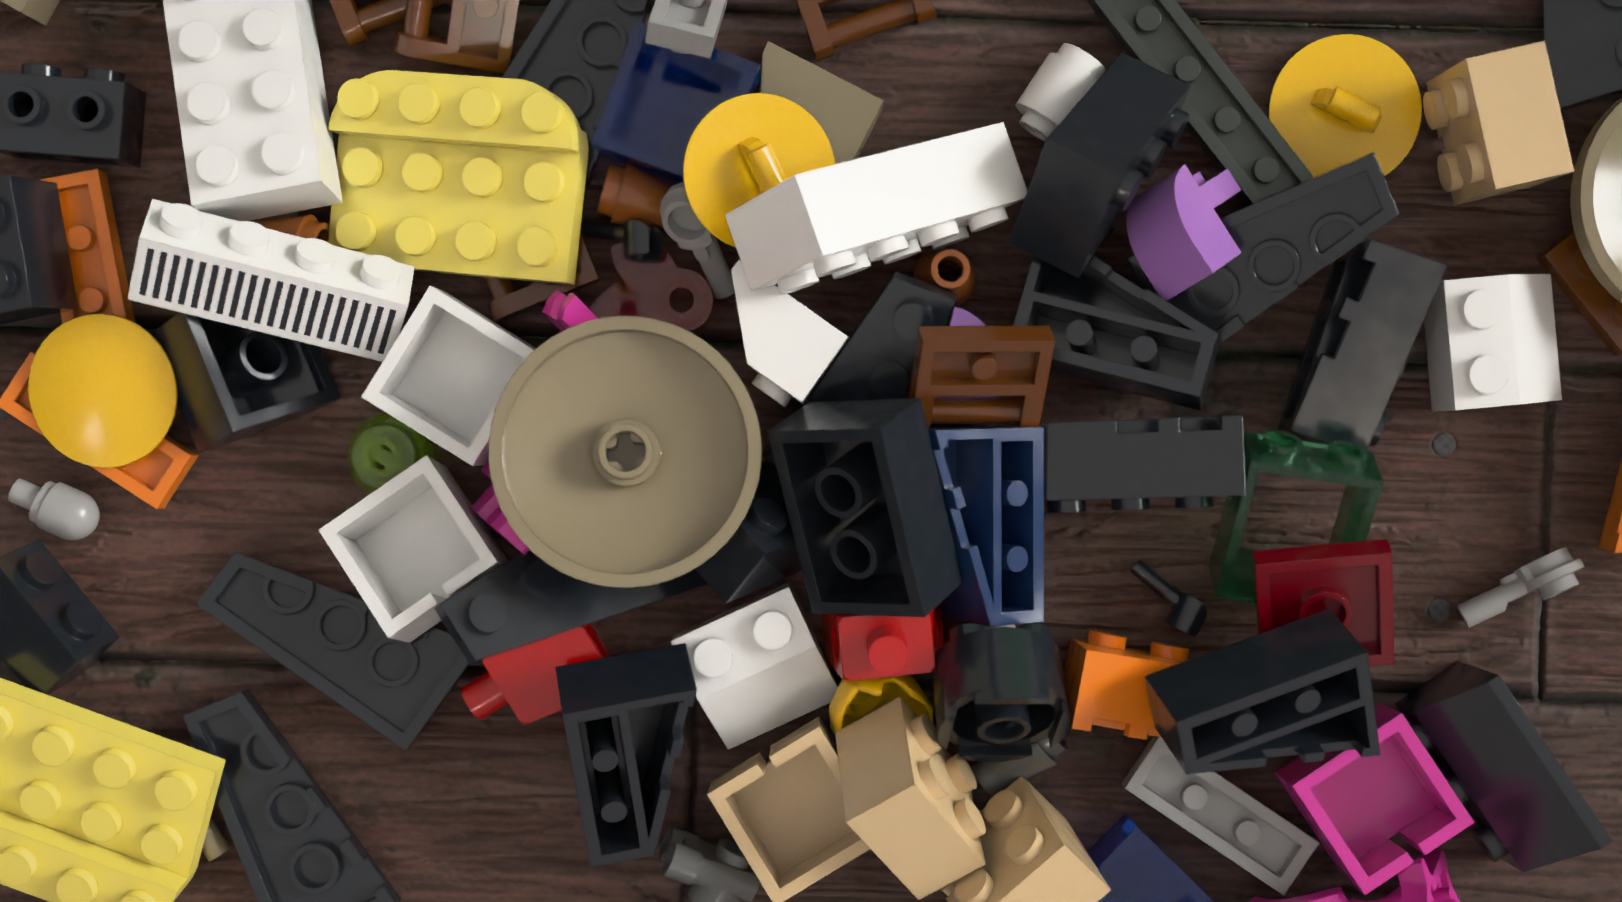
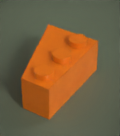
[1063,630,1190,740]

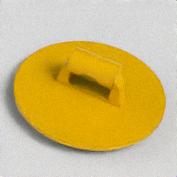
[1269,34,1422,177]
[683,93,835,248]
[28,314,178,468]

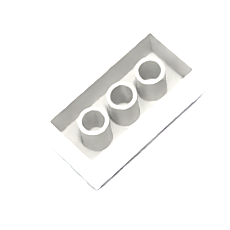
[163,0,343,221]
[725,122,1027,295]

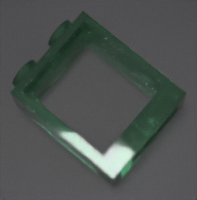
[1209,430,1384,603]

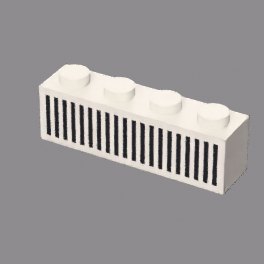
[128,199,415,362]

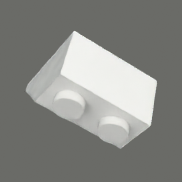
[731,260,848,407]
[1424,274,1562,412]
[671,582,838,750]

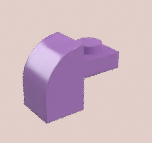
[1127,165,1242,301]

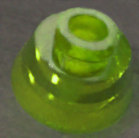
[347,414,434,494]

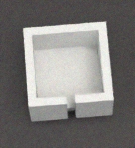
[361,286,536,466]
[319,455,509,643]

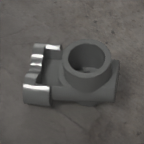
[659,825,760,902]

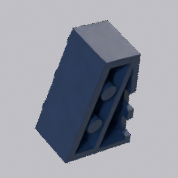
[928,425,1044,627]

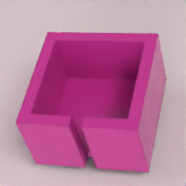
[1275,703,1475,895]

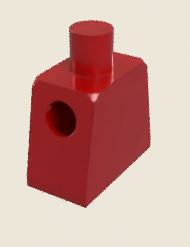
[821,603,945,681]
[461,624,611,725]

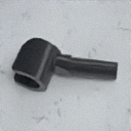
[581,219,662,262]
[1130,560,1207,636]

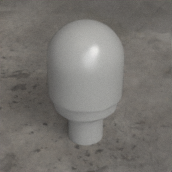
[8,478,100,541]

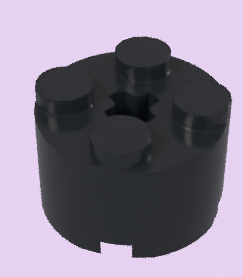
[931,623,1071,762]

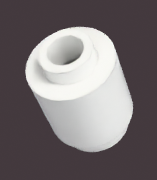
[1015,43,1106,142]

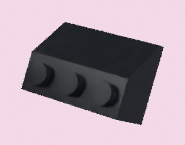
[1395,661,1612,872]

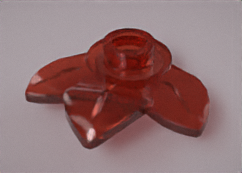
[589,242,714,331]

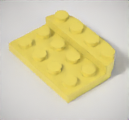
[328,70,589,285]
[0,678,226,902]

